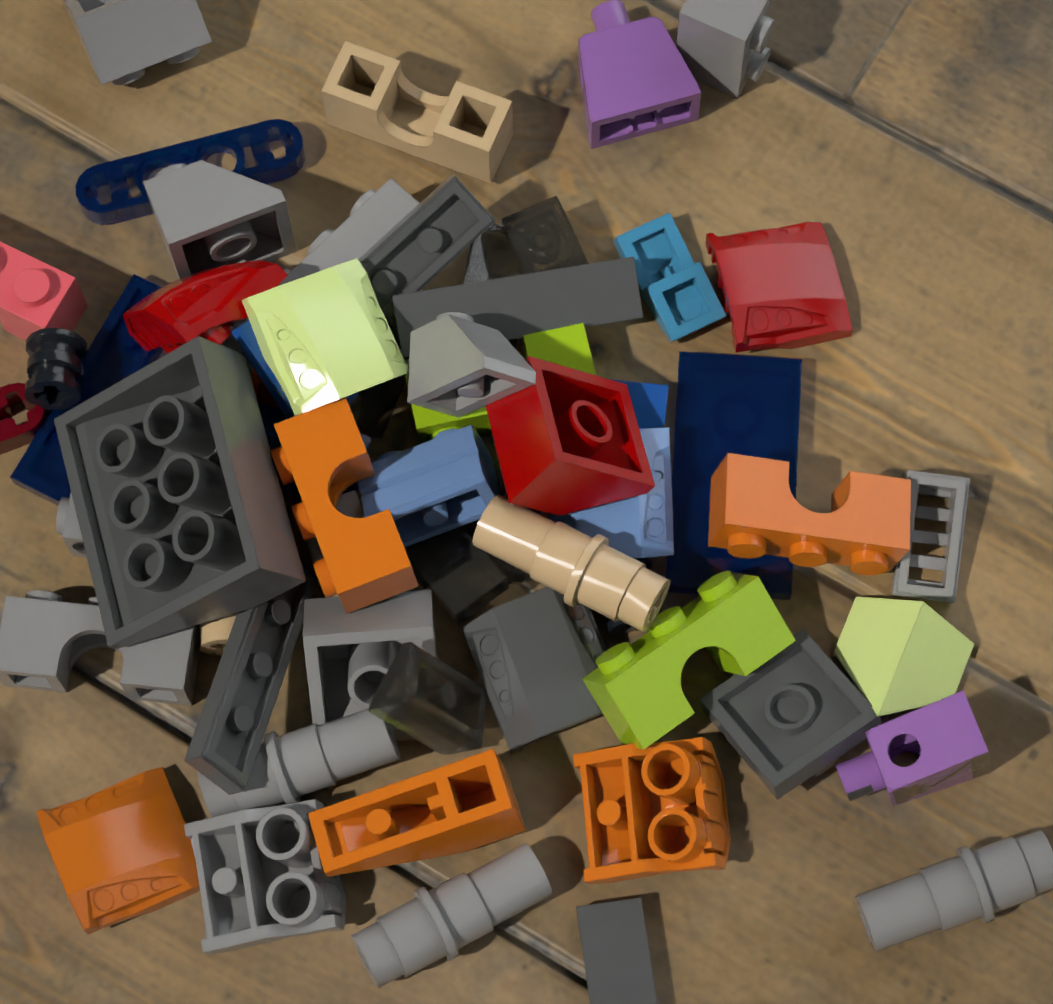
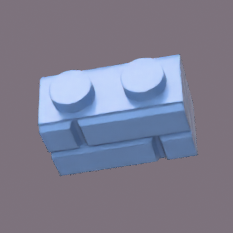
[358,425,501,548]

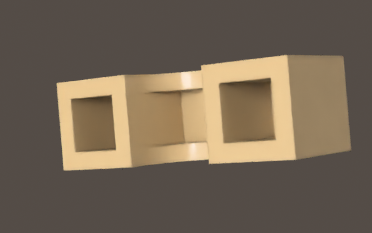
[321,41,513,184]

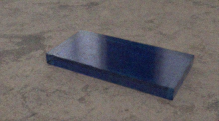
[666,351,802,600]

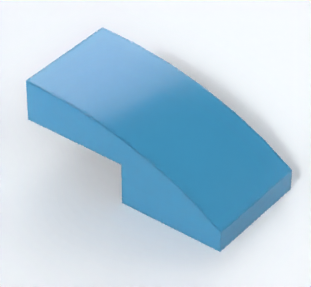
[613,212,727,343]

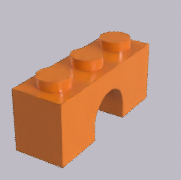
[270,397,418,614]
[708,453,911,575]

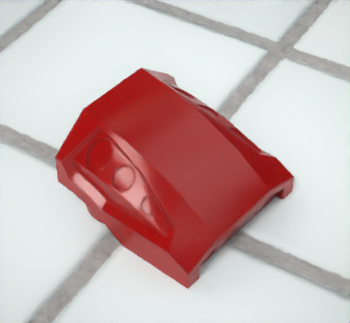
[705,222,853,353]
[123,260,288,354]

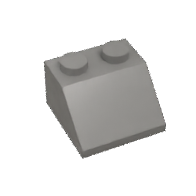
[63,0,212,86]
[677,0,775,98]
[143,160,297,279]
[303,589,443,741]

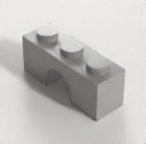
[0,590,200,706]

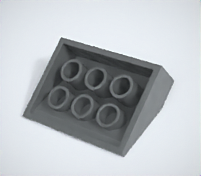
[54,336,306,649]

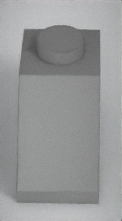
[407,312,536,417]

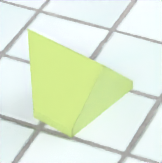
[832,596,974,716]

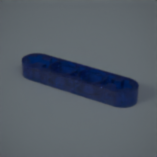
[75,119,306,225]

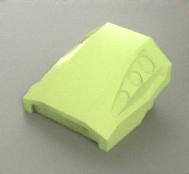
[242,258,409,416]

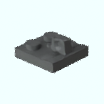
[700,629,882,800]

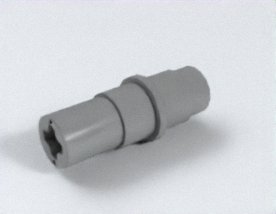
[197,704,400,817]
[855,830,1053,952]
[351,843,553,988]

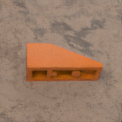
[308,748,526,877]

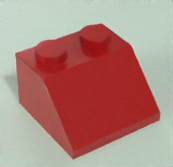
[486,356,655,515]

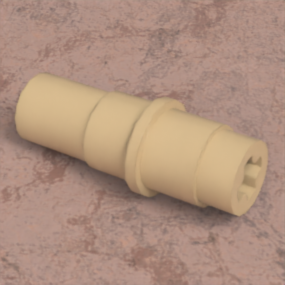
[472,494,670,632]

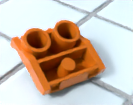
[573,737,731,884]
[36,767,200,934]

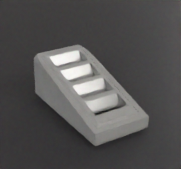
[891,470,970,603]

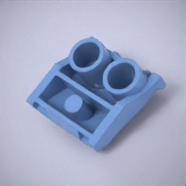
[547,427,674,558]

